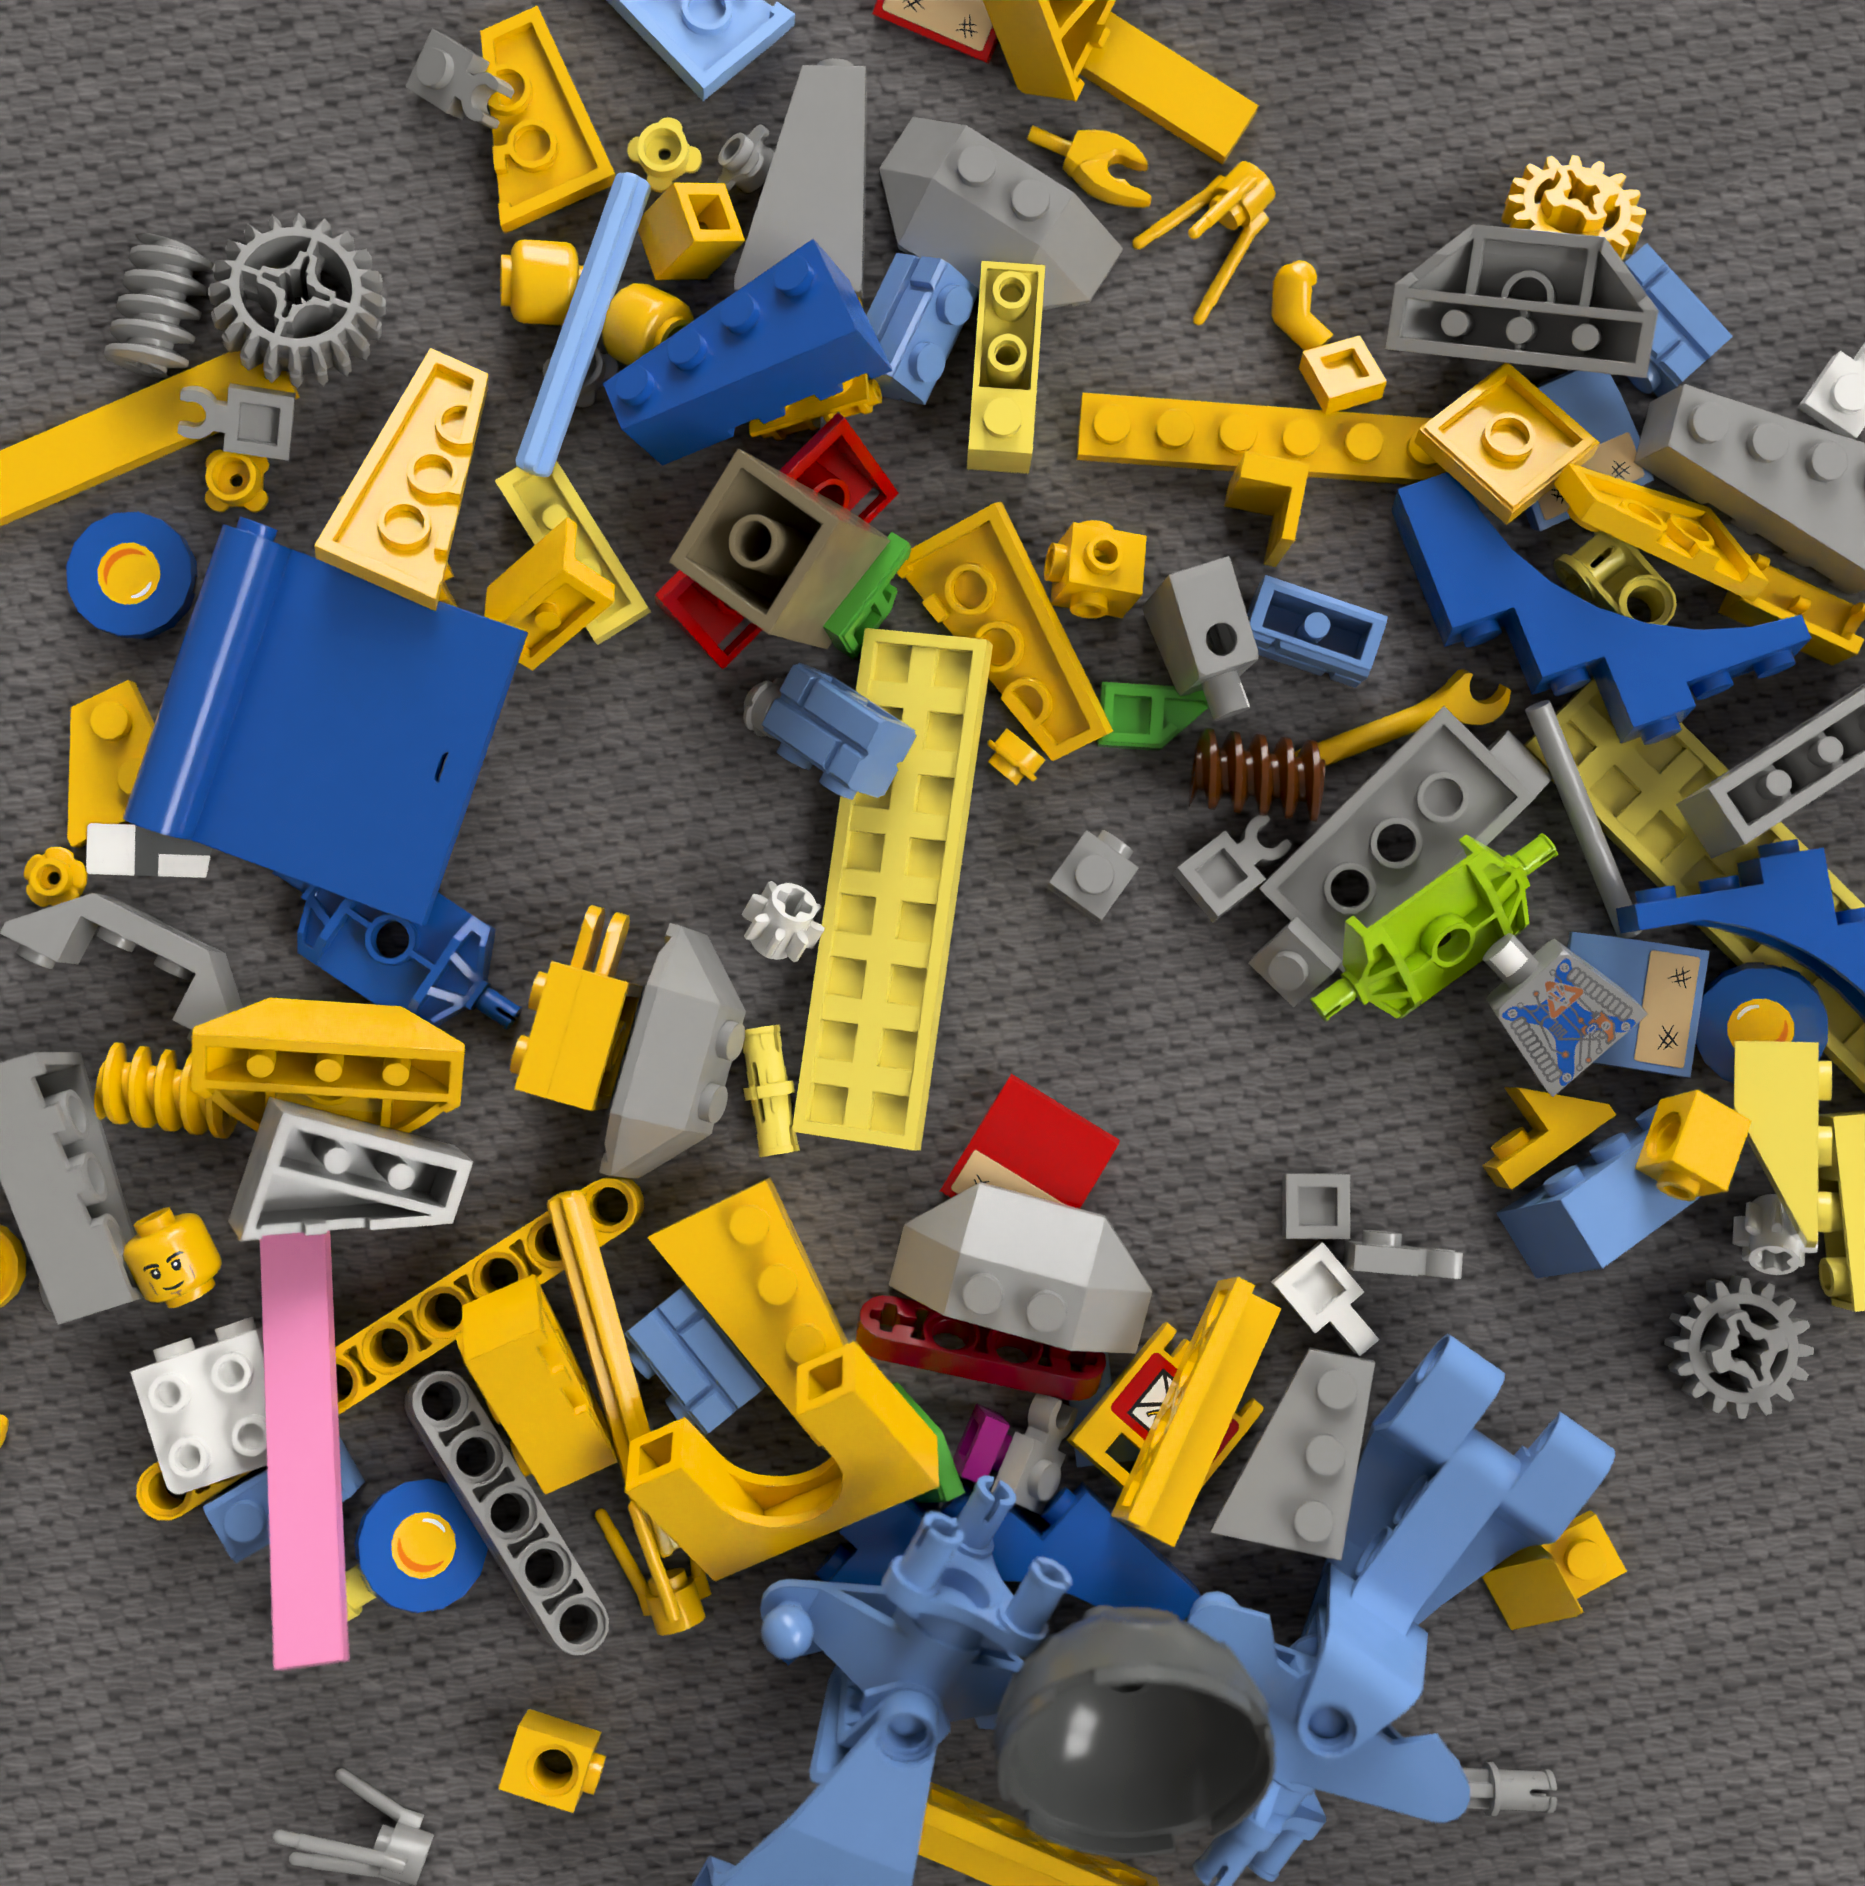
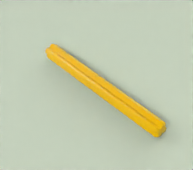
[547,1190,680,1558]

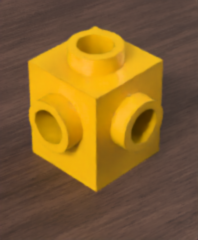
[1044,520,1147,618]

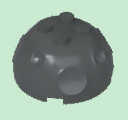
[993,1606,1276,1857]

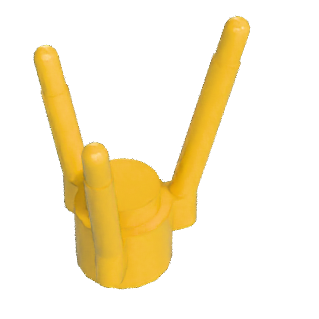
[1132,161,1276,326]
[595,1501,712,1636]

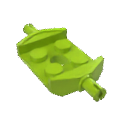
[1310,833,1558,1022]

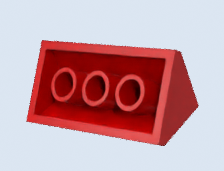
[654,412,899,670]

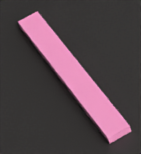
[260,1230,349,1671]

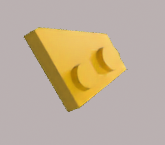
[67,680,155,848]

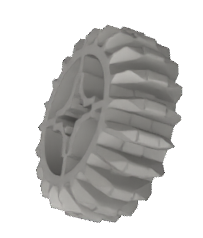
[208,212,386,389]

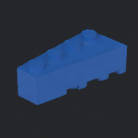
[603,238,893,466]

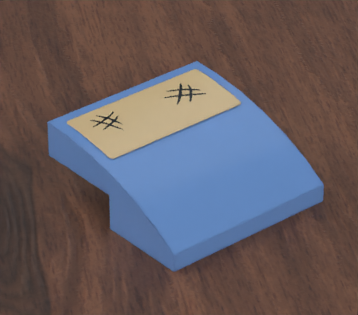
[1525,370,1654,531]
[1567,932,1709,1078]

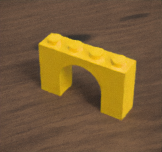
[625,1341,939,1581]

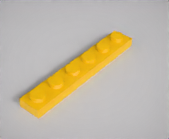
[1077,392,1447,485]

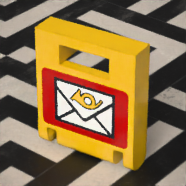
[1067,1322,1264,1490]

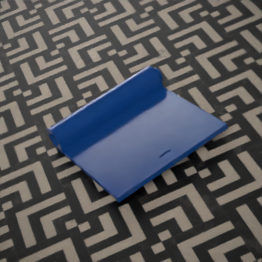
[122,517,528,926]

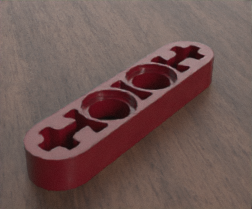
[856,1295,1107,1401]

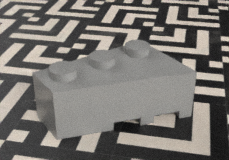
[228,1097,473,1241]
[1210,1347,1375,1560]

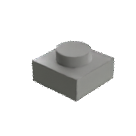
[1248,916,1342,1007]
[1282,1173,1350,1239]

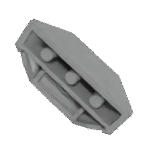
[879,117,1123,310]
[1386,224,1659,378]
[599,923,746,1179]
[888,1182,1152,1354]

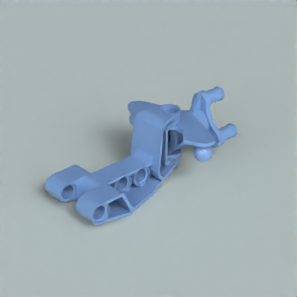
[1187,1334,1615,1886]
[692,1476,1072,1886]

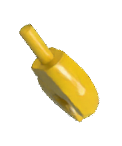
[1027,125,1151,208]

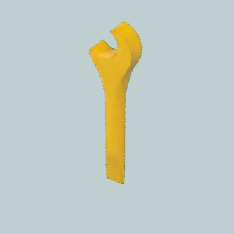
[1294,669,1511,766]

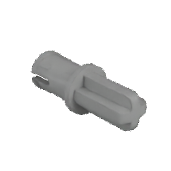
[1462,1762,1557,1817]

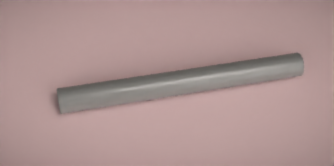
[1525,700,1643,939]

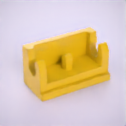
[1718,553,1865,666]

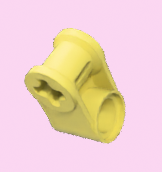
[1554,530,1677,625]

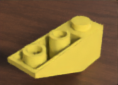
[967,261,1045,474]
[1734,1041,1832,1248]
[1818,1110,1865,1312]

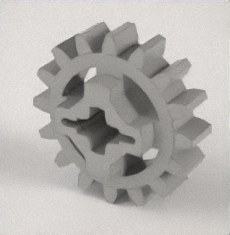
[1664,1275,1814,1419]

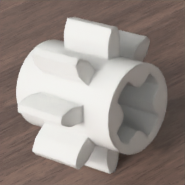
[741,881,825,962]
[1732,1194,1818,1275]

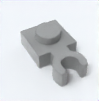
[405,29,514,129]
[177,383,296,461]
[1173,815,1292,923]
[1343,1230,1463,1279]
[991,1394,1078,1515]

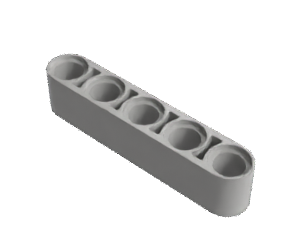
[404,1371,609,1655]

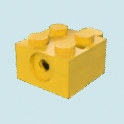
[510,905,643,1111]

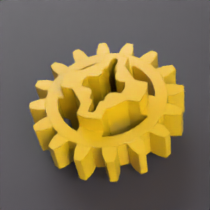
[1501,155,1646,261]

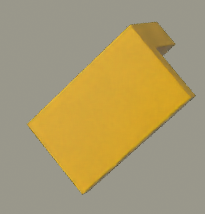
[1224,451,1310,567]
[484,517,615,671]

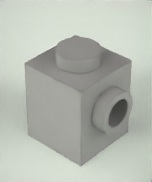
[1045,830,1139,924]

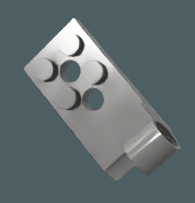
[1258,706,1552,972]

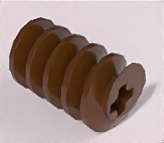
[1189,728,1325,822]

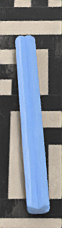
[515,172,651,477]

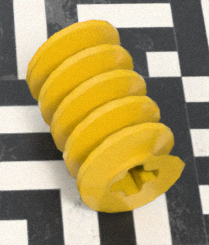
[94,1042,238,1139]

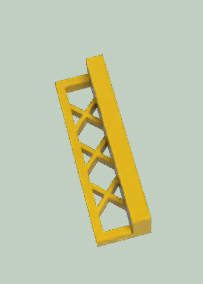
[1111,1276,1281,1547]
[918,1782,1159,1886]

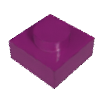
[953,1403,1012,1483]

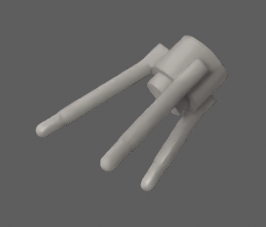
[272,1768,435,1886]

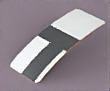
[86,823,212,878]

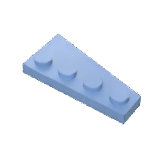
[606,0,795,101]

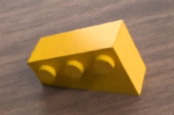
[983,0,1116,101]
[456,1274,617,1495]

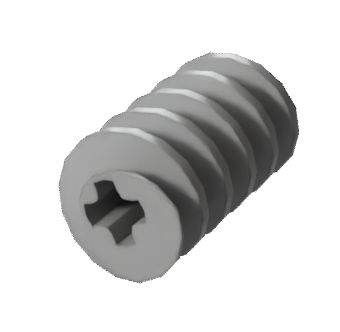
[103,233,214,379]

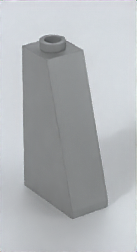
[734,59,867,307]

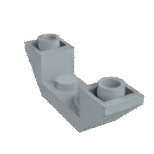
[0,893,243,1042]

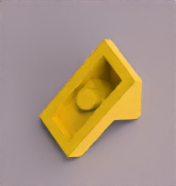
[1482,1087,1616,1190]
[1481,1510,1627,1630]

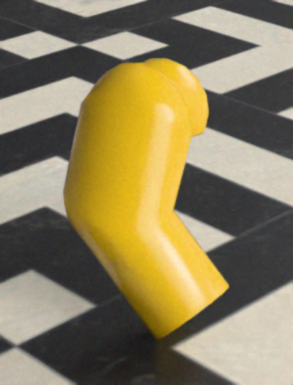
[1271,260,1334,351]

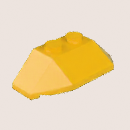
[191,998,465,1133]

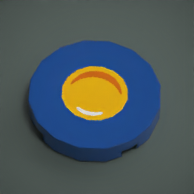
[66,512,198,639]
[1696,962,1828,1083]
[354,1479,488,1613]

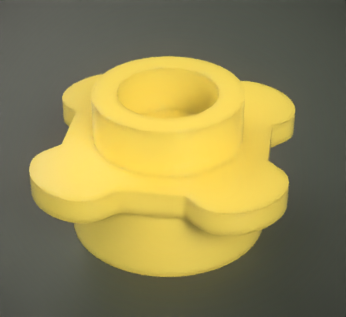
[627,117,702,193]

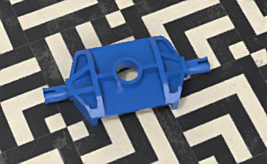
[272,871,523,1030]

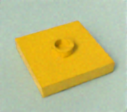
[1414,363,1600,525]

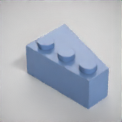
[1496,1104,1741,1278]

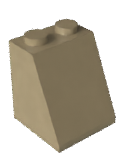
[669,449,891,650]

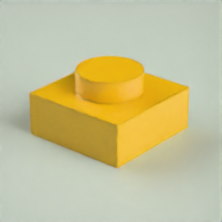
[1299,335,1387,415]

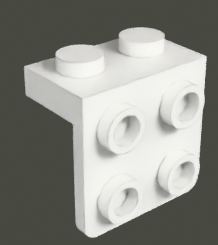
[131,1317,267,1494]

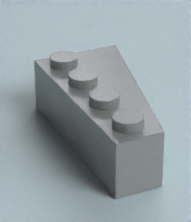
[1634,384,1865,595]
[0,1052,144,1325]

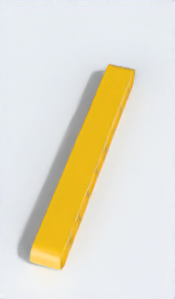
[136,1176,644,1521]

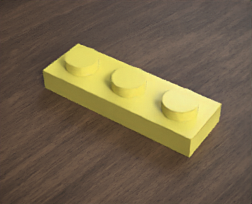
[495,460,651,645]

